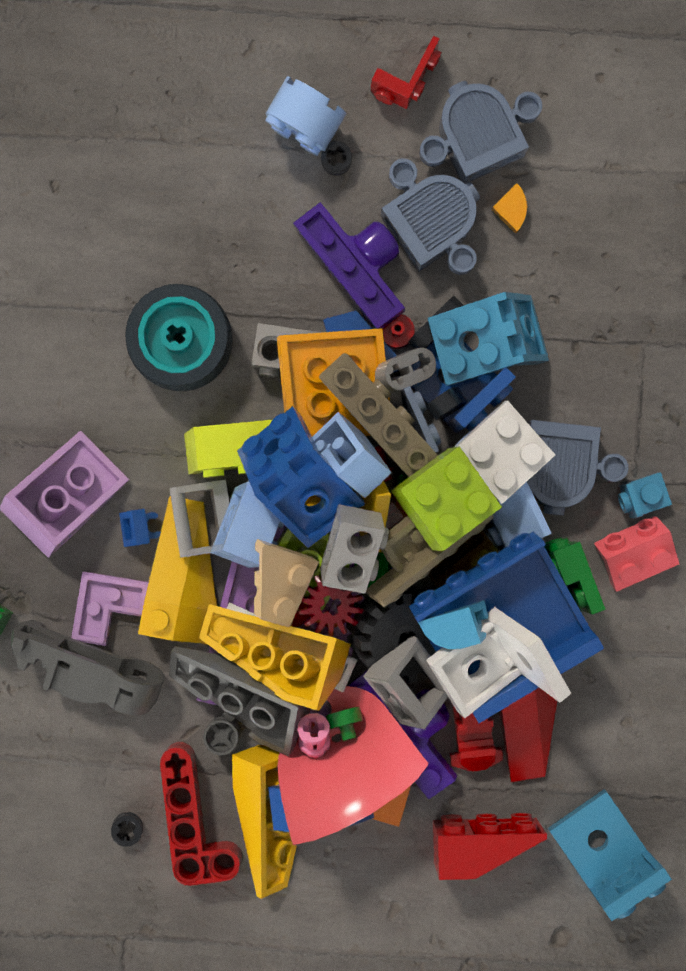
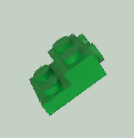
[544,537,606,615]

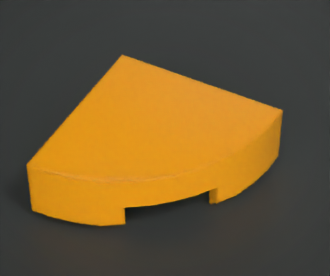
[492,183,527,234]

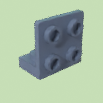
[390,386,441,472]

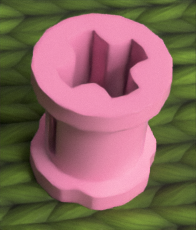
[297,713,330,758]

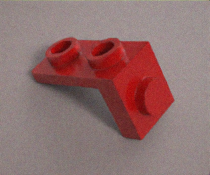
[371,36,442,109]

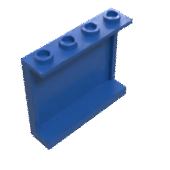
[409,531,604,723]

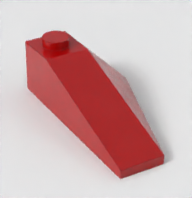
[499,674,562,782]

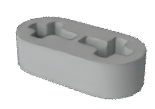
[375,348,436,392]

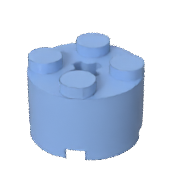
[265,76,346,156]

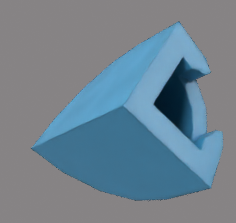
[418,600,488,649]

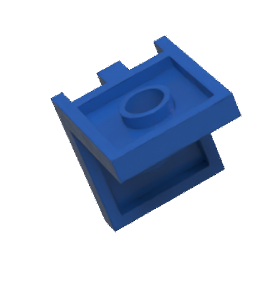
[399,341,516,434]
[237,406,365,548]

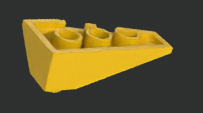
[138,496,217,644]
[199,604,351,711]
[232,745,297,899]

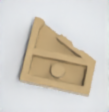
[254,539,319,627]

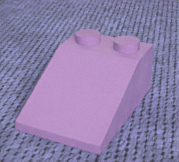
[0,431,129,558]

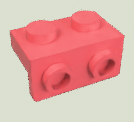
[594,516,679,592]

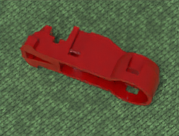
[449,703,503,771]

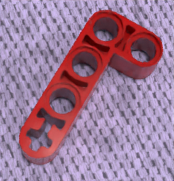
[160,742,242,886]

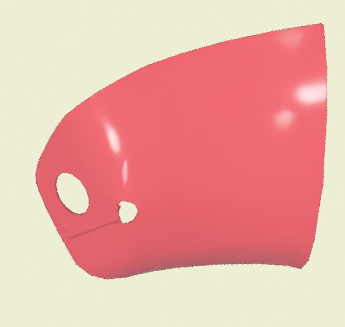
[278,686,429,845]

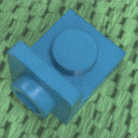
[618,472,672,518]

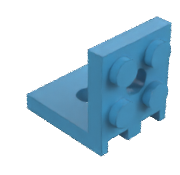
[428,292,549,386]
[548,789,672,921]

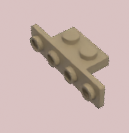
[319,353,438,477]
[366,515,494,607]

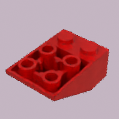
[433,813,547,880]

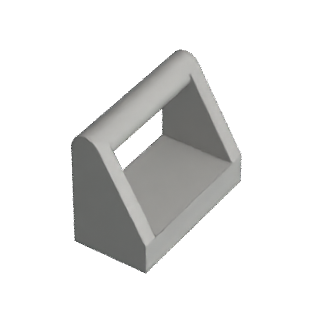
[169,480,229,558]
[363,636,448,729]

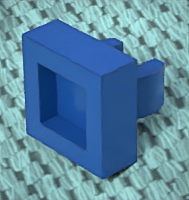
[119,509,161,547]

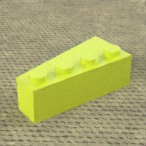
[184,420,272,478]

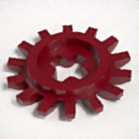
[298,575,363,637]

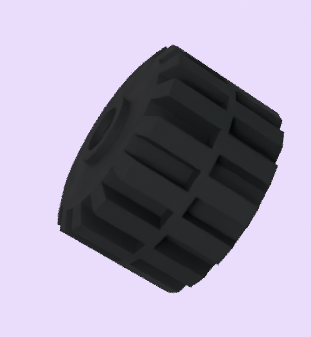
[346,586,436,683]

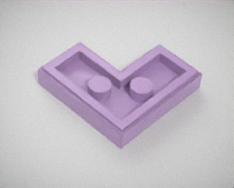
[71,571,149,646]

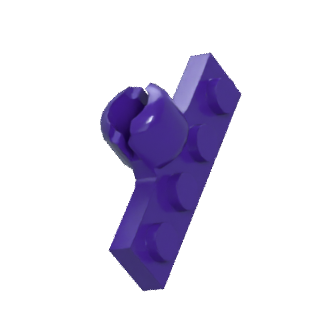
[293,202,405,329]
[346,668,458,799]

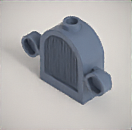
[419,81,542,184]
[381,159,480,275]
[527,420,628,516]

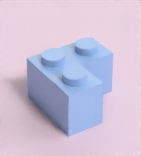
[312,412,392,499]

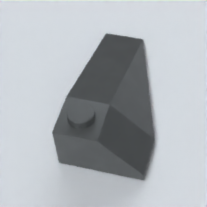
[169,646,311,757]

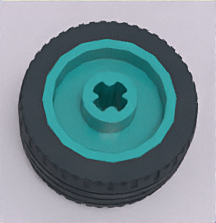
[125,284,233,391]

